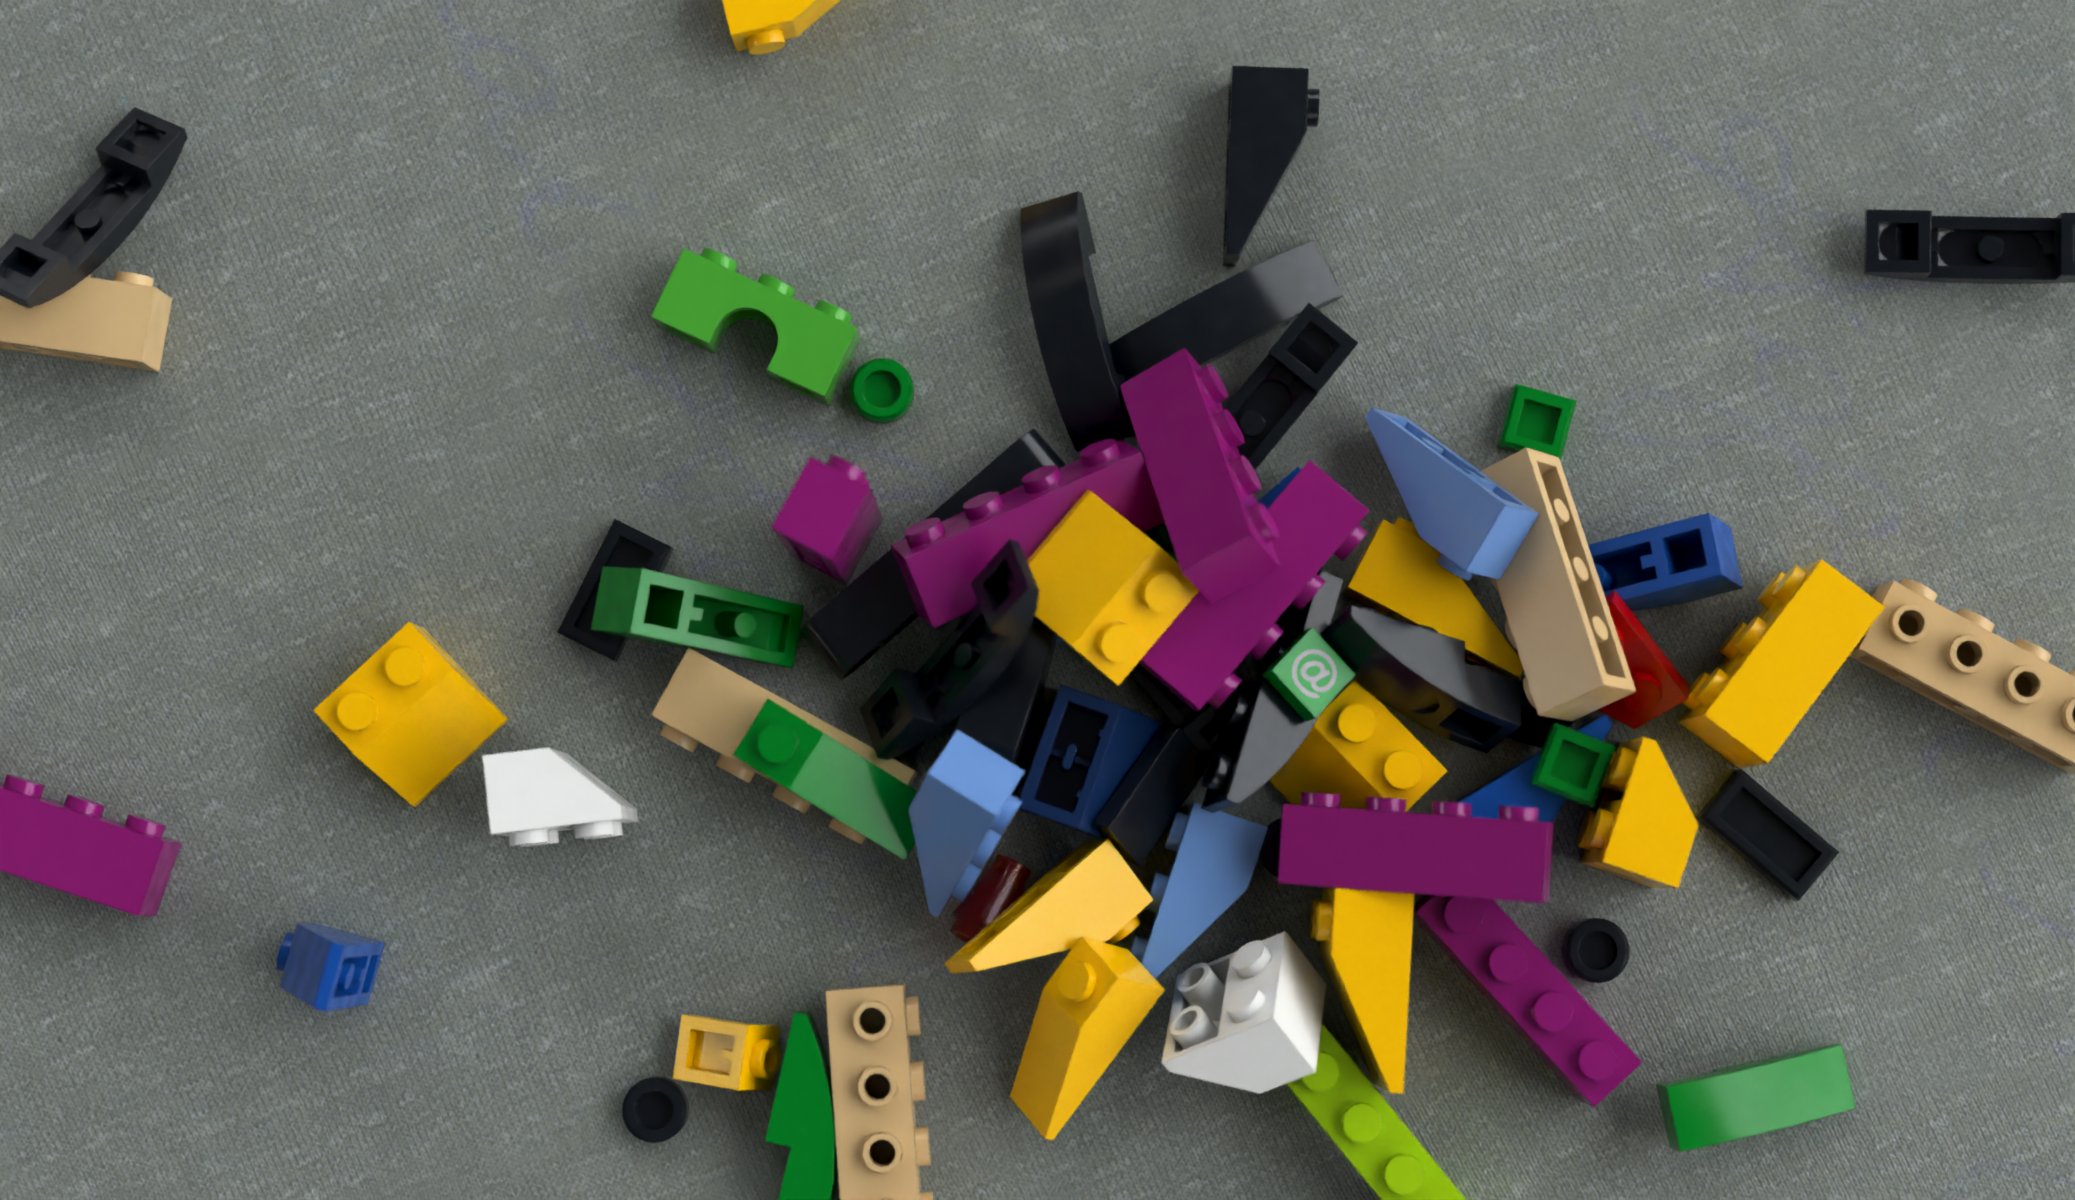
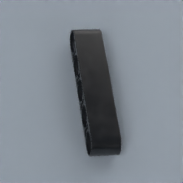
[799,429,1066,680]

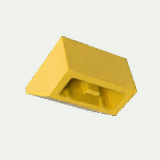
[1576,737,1699,888]

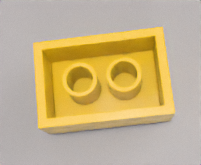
[1678,559,1885,768]

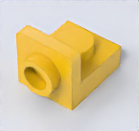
[673,1014,781,1091]

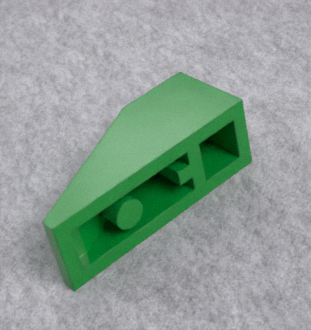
[591,566,804,668]
[733,699,918,860]

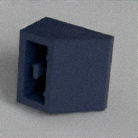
[1018,684,1162,839]

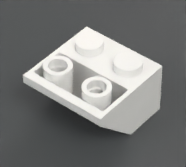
[482,748,638,847]
[1162,931,1326,1094]

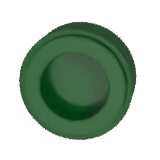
[850,358,914,424]

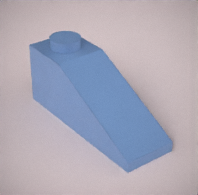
[1365,407,1539,580]

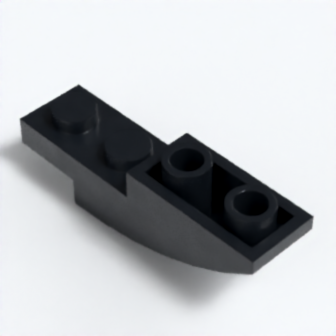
[1201,570,1344,813]
[1320,605,1576,753]

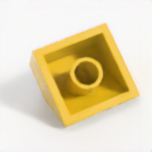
[1027,489,1199,686]
[313,622,509,807]
[1268,680,1448,812]

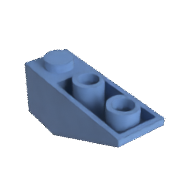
[909,729,1025,918]
[1129,803,1268,979]

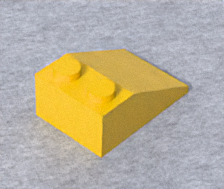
[1309,888,1414,1094]

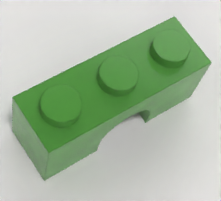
[651,247,861,406]

